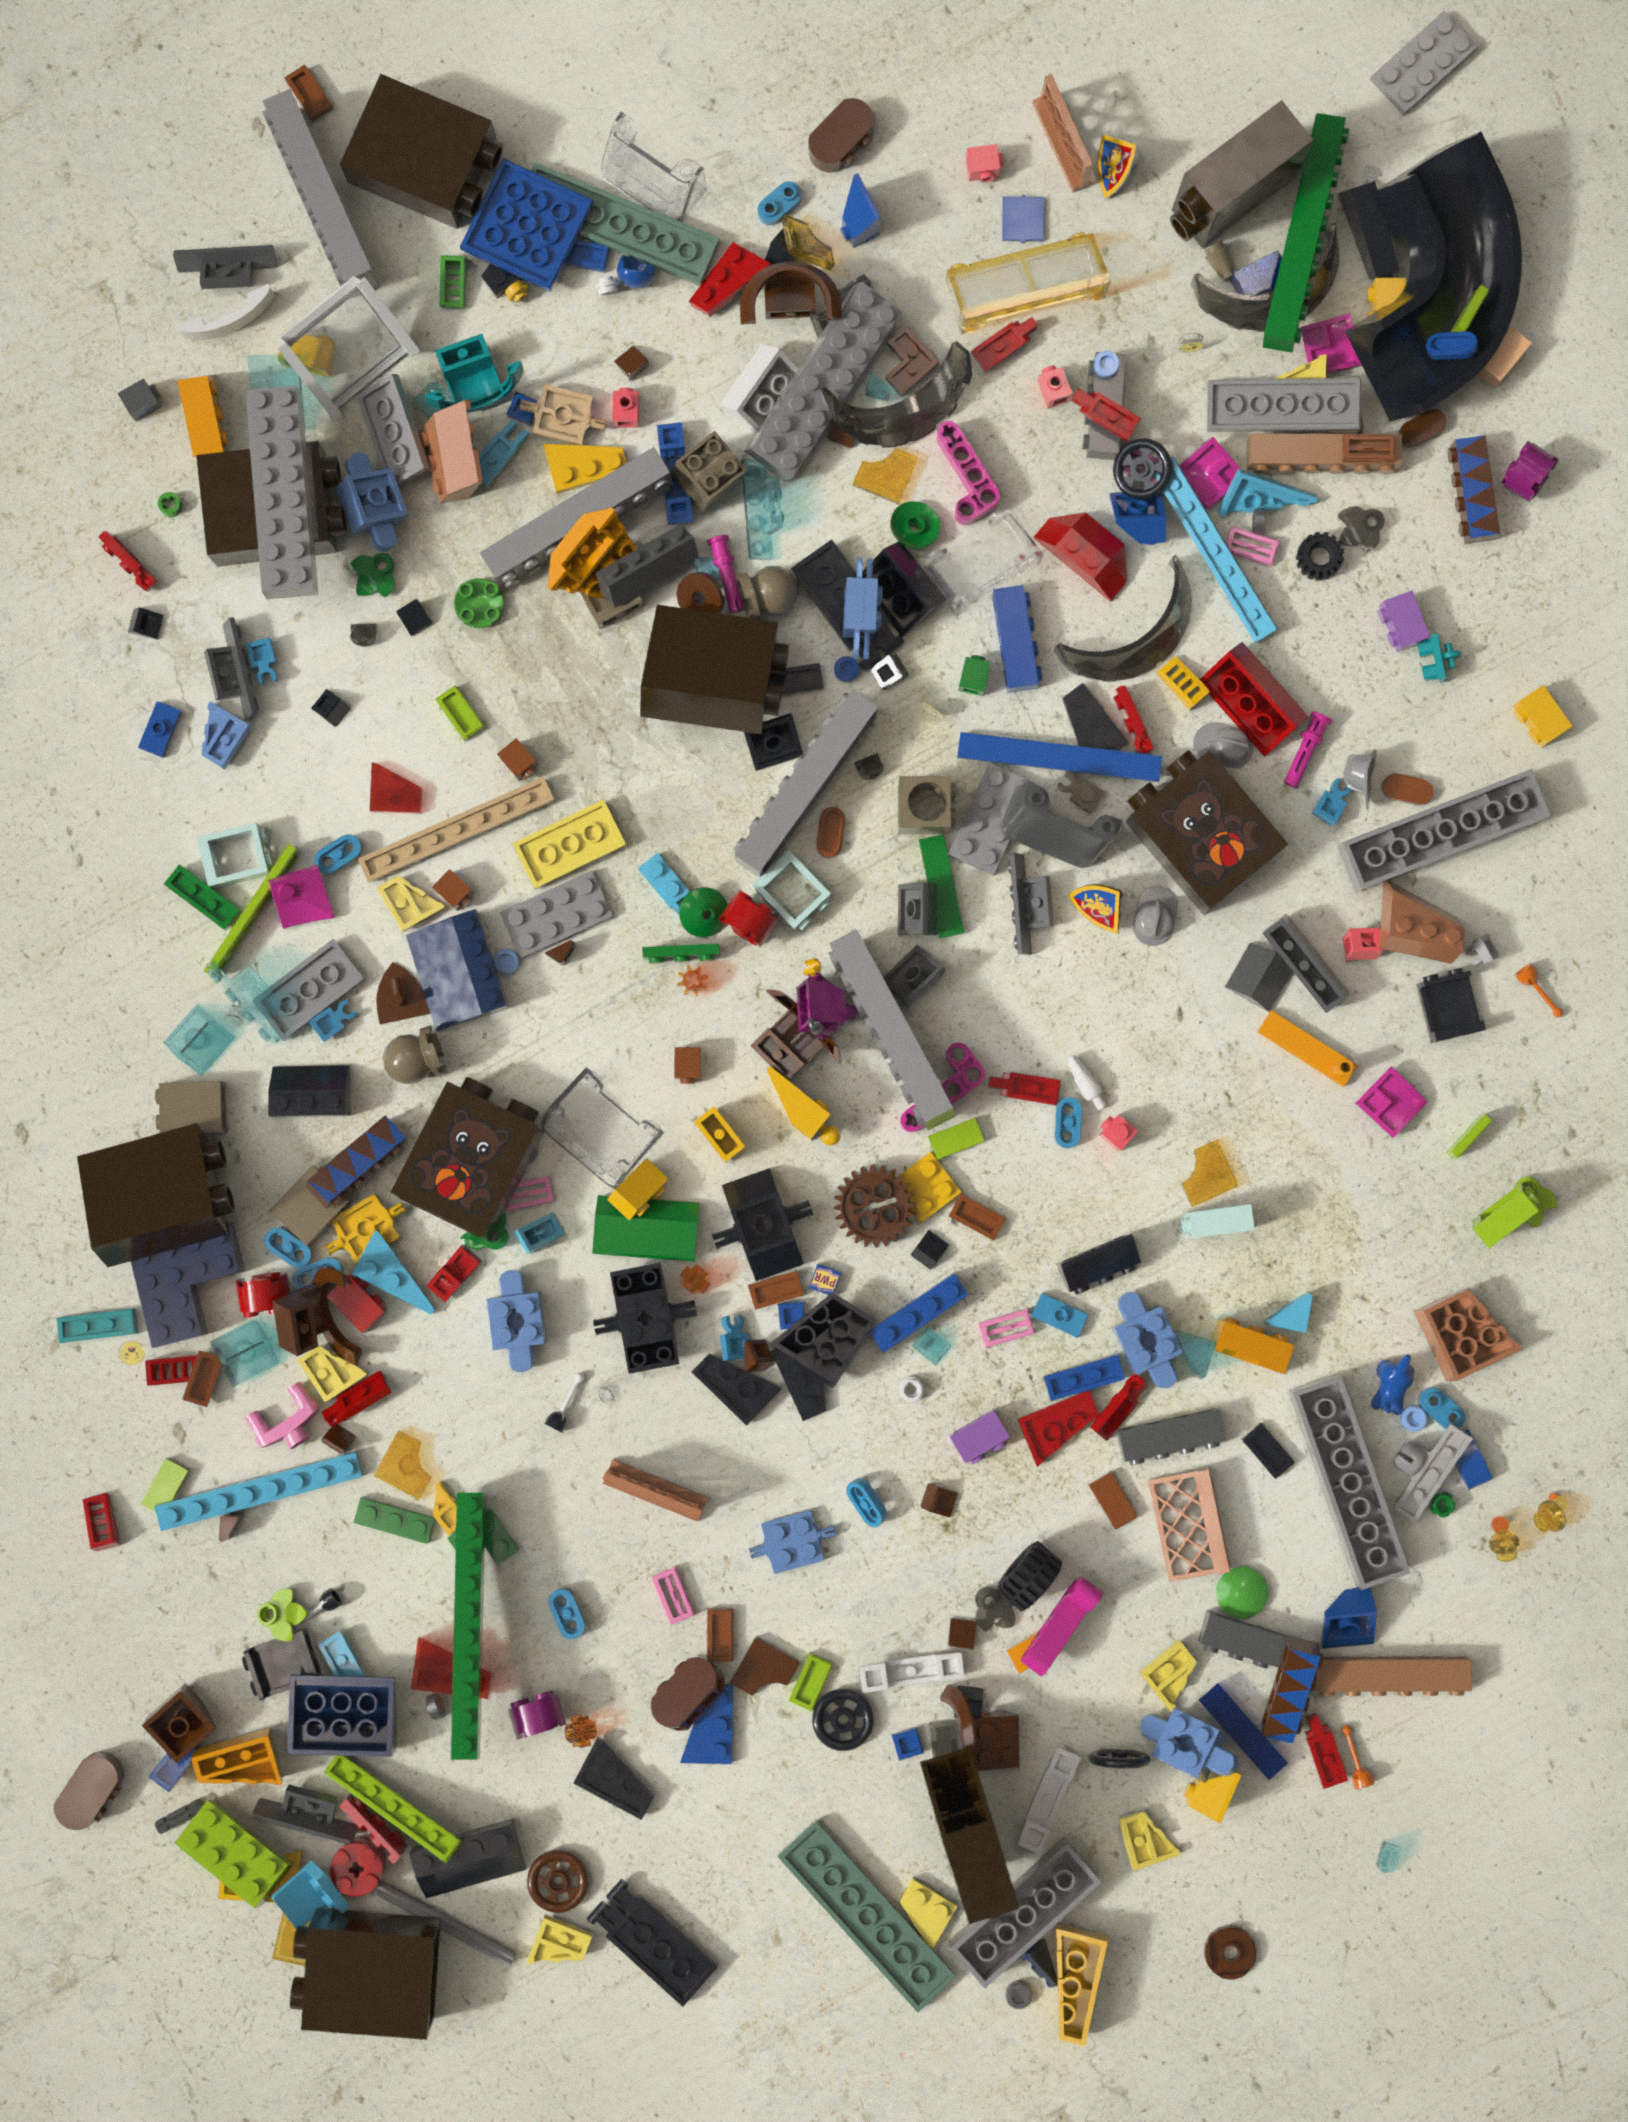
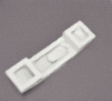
[178,284,275,340]
[859,1652,965,1693]
[1017,1746,1081,1855]

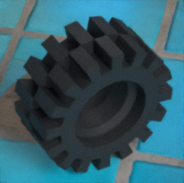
[1296,532,1344,581]

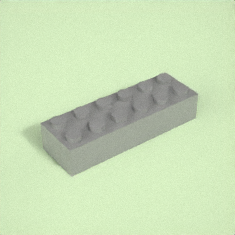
[948,1837,1102,1988]

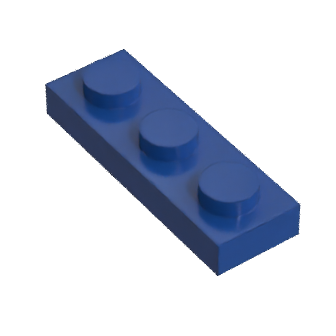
[1043,1354,1125,1401]

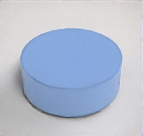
[1094,351,1120,378]
[494,949,520,975]
[1400,1405,1427,1432]

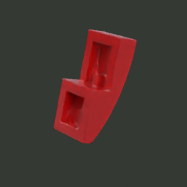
[426,1245,482,1302]

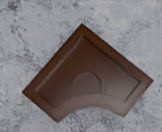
[730,1637,800,1696]

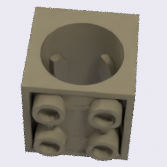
[671,431,747,514]
[898,776,956,834]

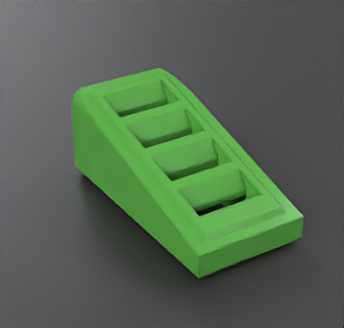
[439,255,467,308]

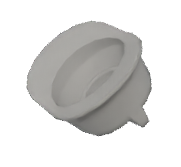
[1193,723,1253,768]
[1344,749,1377,810]
[1133,886,1177,946]

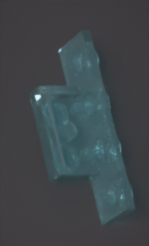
[741,459,784,560]
[206,961,283,1043]

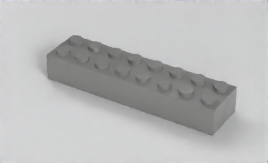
[262,89,379,298]
[744,282,902,481]
[245,386,319,599]
[479,447,674,589]
[733,689,878,878]
[1337,769,1551,893]
[828,929,955,1131]
[1288,1374,1410,1590]

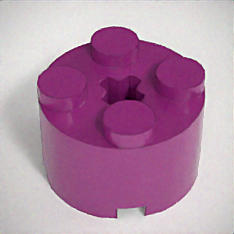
[1501,441,1559,503]
[508,1690,566,1740]

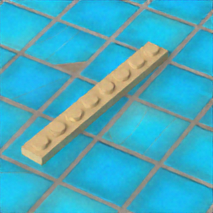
[358,777,555,883]

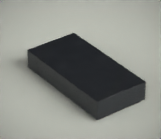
[771,663,824,695]
[1241,1423,1295,1479]

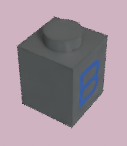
[117,378,162,422]

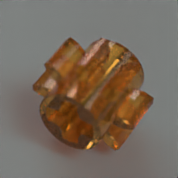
[677,965,708,997]
[680,1264,711,1295]
[564,1715,597,1748]

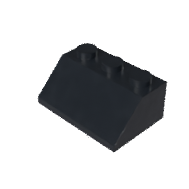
[862,541,947,637]
[268,1065,350,1118]
[1056,1234,1141,1295]

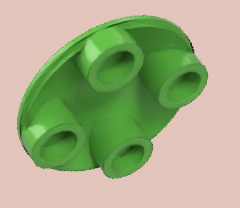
[454,578,505,628]
[1216,1566,1268,1619]

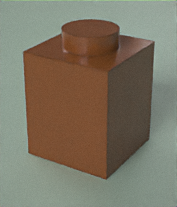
[497,738,538,781]
[432,869,474,911]
[674,1047,701,1084]

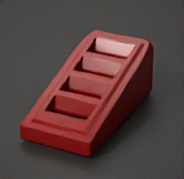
[145,1355,197,1386]
[82,1493,121,1551]

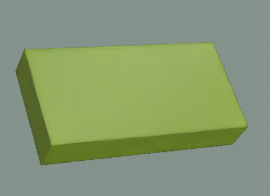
[1450,285,1489,332]
[435,685,485,741]
[1445,1114,1492,1158]
[928,1118,984,1160]
[141,1458,190,1512]
[788,1652,833,1711]

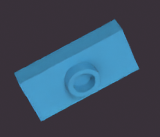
[1031,1293,1088,1338]

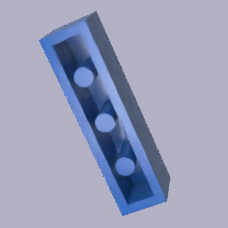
[992,585,1042,693]
[869,1273,969,1353]

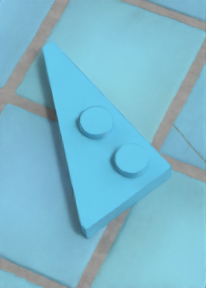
[1217,468,1319,516]
[352,1229,435,1315]

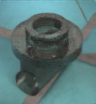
[350,623,377,647]
[854,753,884,780]

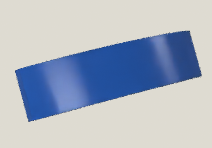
[657,422,693,525]

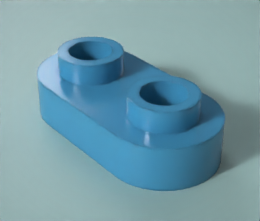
[758,181,801,225]
[314,834,362,875]
[1054,1097,1082,1149]
[264,1228,313,1268]
[292,1258,344,1290]
[1418,1387,1465,1429]
[846,1478,887,1527]
[548,1588,585,1639]

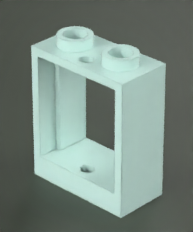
[196,822,274,889]
[752,850,831,931]
[1180,1204,1255,1238]

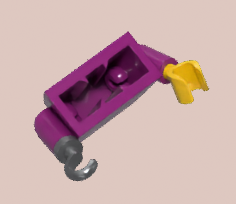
[796,958,857,1040]

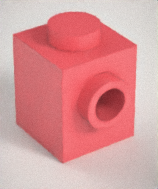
[966,144,1004,182]
[612,387,640,428]
[1099,1114,1138,1151]

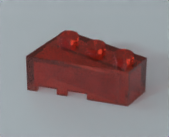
[411,1637,495,1699]

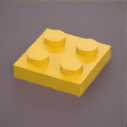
[896,1152,961,1223]

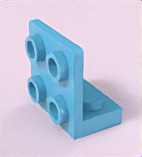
[272,1860,350,1929]

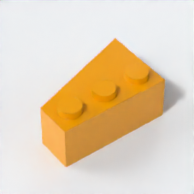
[1208,1317,1294,1374]
[191,1727,284,1785]

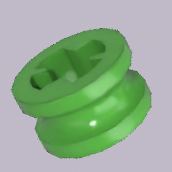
[158,492,182,518]

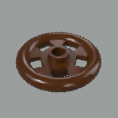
[527,1850,589,1913]

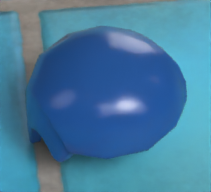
[617,255,655,289]

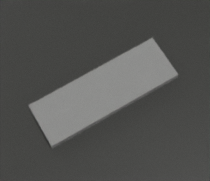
[1207,378,1361,432]

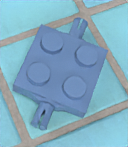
[749,1510,836,1574]

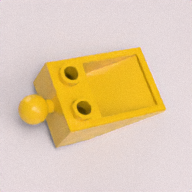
[767,1066,841,1146]

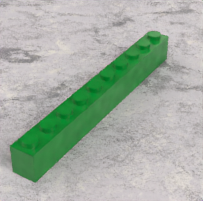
[1263,113,1349,353]
[451,1493,486,1760]

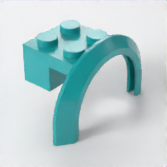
[425,333,524,413]

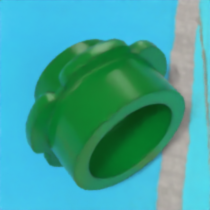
[1430,1492,1455,1517]

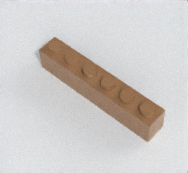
[1247,434,1402,474]
[1314,1656,1472,1696]

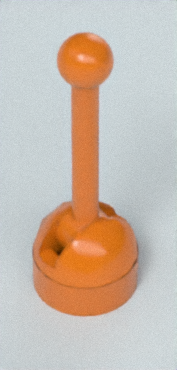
[1515,963,1563,1018]
[1341,1725,1375,1789]

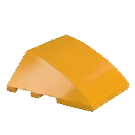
[548,508,637,599]

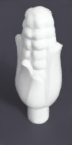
[1067,1055,1106,1110]

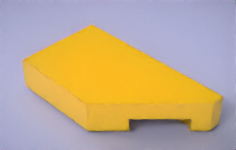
[433,1481,457,1535]

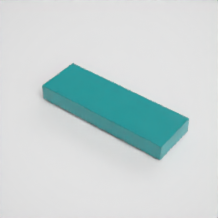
[57,1308,138,1343]

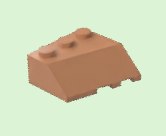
[419,400,483,503]
[1379,881,1465,964]
[1414,1289,1523,1381]

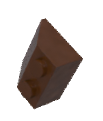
[141,1683,216,1763]

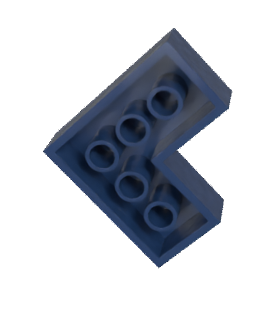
[130,1222,246,1348]

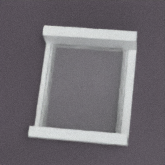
[275,276,420,420]

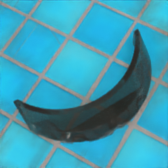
[1191,223,1340,332]
[821,341,972,448]
[1054,554,1191,682]

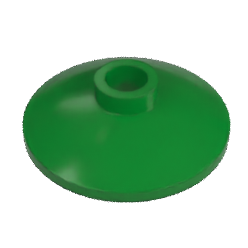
[890,501,940,549]
[679,887,728,937]

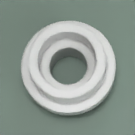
[594,276,620,295]
[899,1377,924,1403]

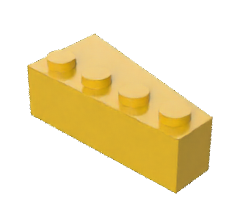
[1056,1923,1108,2046]

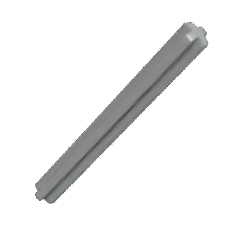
[375,1881,516,1966]

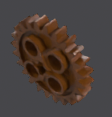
[833,1164,917,1248]

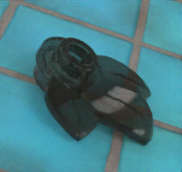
[1338,506,1385,553]
[975,1586,1015,1632]

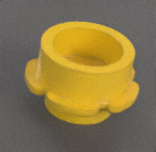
[505,280,528,303]

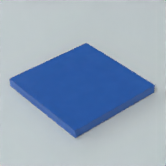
[460,158,594,292]

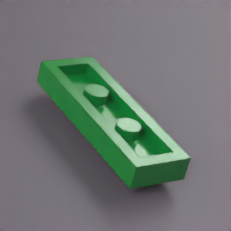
[164,864,241,931]
[642,943,720,964]
[353,1497,435,1544]

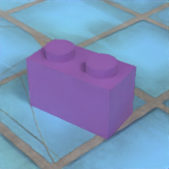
[1378,590,1430,652]
[949,1409,1010,1465]

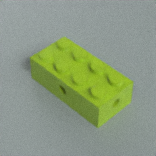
[174,1800,293,1909]

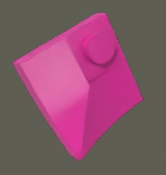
[1300,314,1362,374]
[1179,437,1241,509]
[268,865,335,929]
[1355,1066,1427,1139]

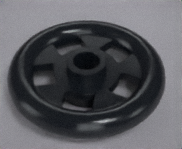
[1113,438,1172,500]
[812,1689,874,1751]
[1088,1749,1151,1769]

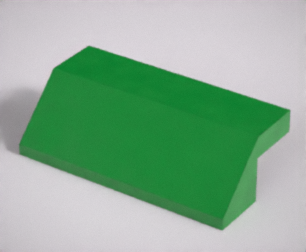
[592,1195,700,1262]

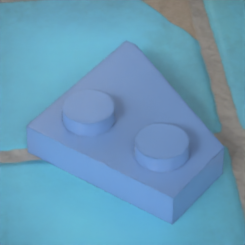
[201,701,252,770]

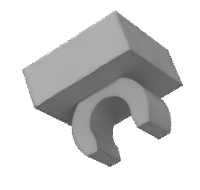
[1465,934,1499,965]

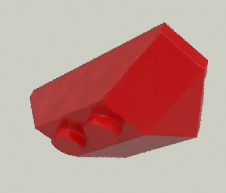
[1033,512,1127,602]

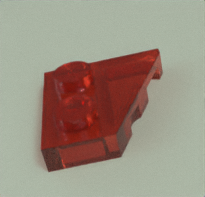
[369,763,422,814]

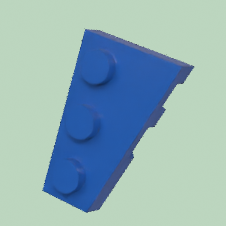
[680,1684,733,1764]

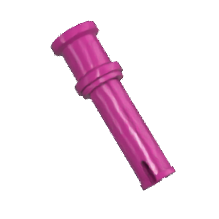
[707,534,745,614]
[1283,712,1332,789]

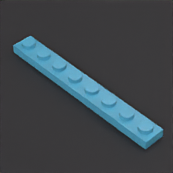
[1154,456,1278,643]
[154,1451,363,1531]

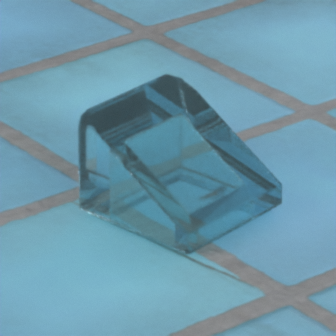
[865,371,891,402]
[414,382,453,419]
[694,556,721,581]
[912,1327,951,1366]
[1376,1841,1401,1873]

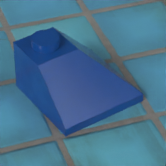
[840,173,881,248]
[1109,492,1166,545]
[1321,1587,1377,1649]

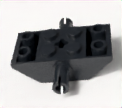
[712,1168,814,1281]
[593,1262,697,1374]

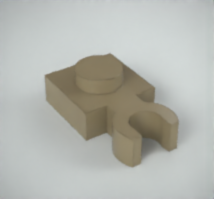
[1057,771,1105,814]

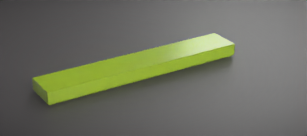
[204,844,300,978]
[323,1756,463,1864]

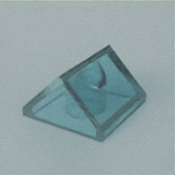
[163,1004,236,1076]
[209,1318,279,1387]
[1173,1330,1216,1380]

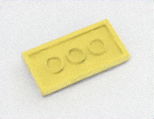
[512,799,626,890]

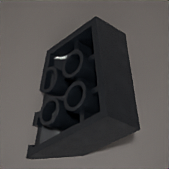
[770,1292,876,1388]

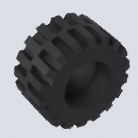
[997,1541,1062,1611]

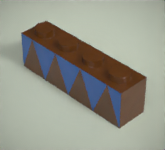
[1448,435,1500,544]
[306,1115,406,1209]
[1261,1636,1323,1744]

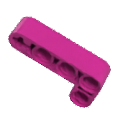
[936,421,1000,526]
[900,1043,985,1133]
[1020,1576,1104,1677]

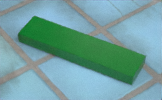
[918,834,964,939]

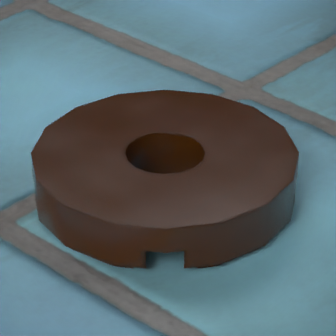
[676,572,725,614]
[1204,1925,1257,1980]

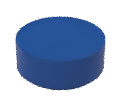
[834,656,859,683]

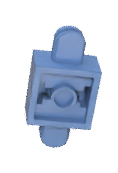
[336,452,408,552]
[843,557,882,659]
[487,1270,547,1372]
[1112,1292,1183,1388]
[1140,1708,1238,1783]

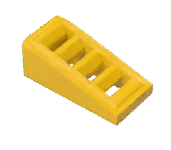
[1156,656,1210,710]

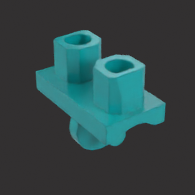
[1417,633,1462,683]

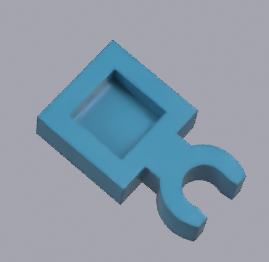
[245,637,278,685]
[1311,778,1351,826]
[308,1000,356,1043]
[720,1315,748,1361]

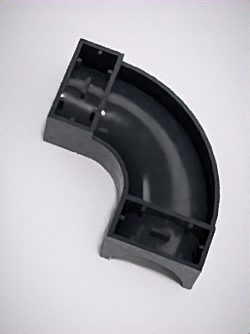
[1345,131,1522,421]

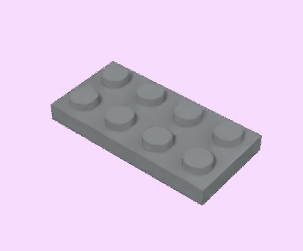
[1370,11,1478,116]
[357,374,430,487]
[948,763,1035,876]
[499,870,613,959]
[252,939,365,1041]

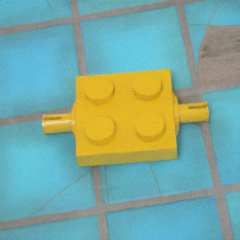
[325,1193,406,1264]

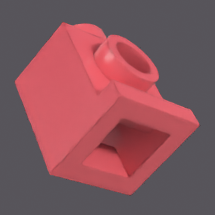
[1037,365,1073,409]
[1342,928,1384,962]

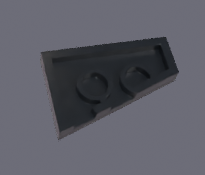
[1062,683,1129,751]
[771,1349,826,1421]
[692,1353,782,1426]

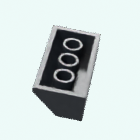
[409,1818,526,1898]

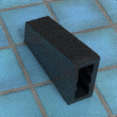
[1338,181,1400,280]

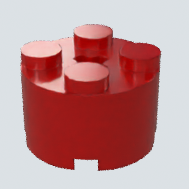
[718,890,778,948]
[235,1272,290,1318]
[330,1837,387,1896]

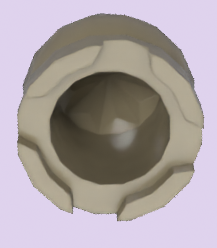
[737,565,799,620]
[383,1025,447,1084]

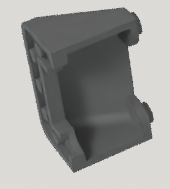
[1001,782,1123,868]

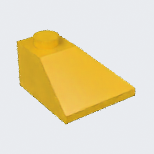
[1184,1769,1241,1824]

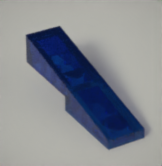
[1199,1683,1288,1780]

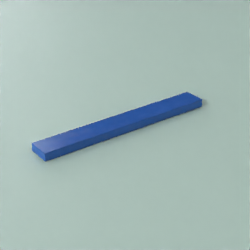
[957,732,1162,782]

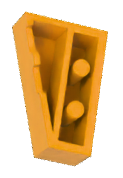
[177,374,229,457]

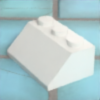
[719,344,798,433]

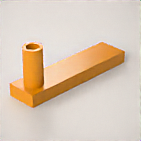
[1257,1010,1358,1087]

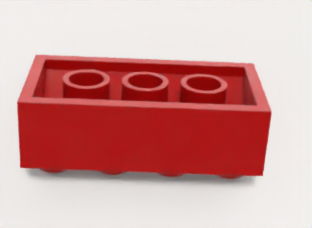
[1199,642,1309,757]

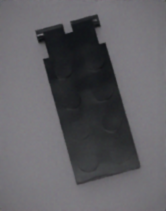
[790,539,905,671]
[587,1878,718,2007]

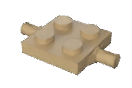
[520,384,606,445]

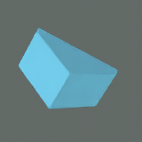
[515,1212,565,1254]
[1264,1292,1313,1333]

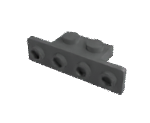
[173,245,278,289]
[204,617,258,721]
[1008,853,1053,955]
[252,1784,358,1844]

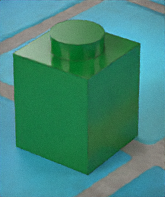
[958,655,990,696]

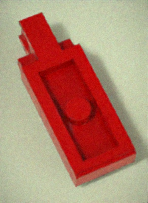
[971,317,1038,373]
[1071,388,1141,442]
[98,531,158,592]
[1113,685,1154,754]
[988,1072,1061,1106]
[322,1371,392,1427]
[1090,1374,1149,1441]
[1305,1713,1348,1789]

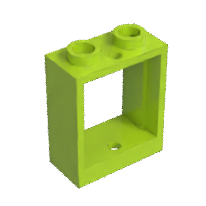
[1472,1183,1540,1249]

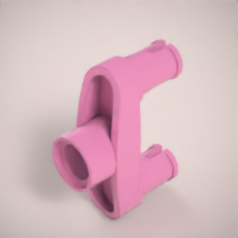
[245,1381,320,1449]

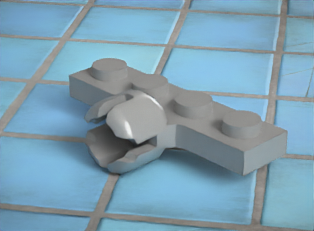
[1393,1423,1473,1523]

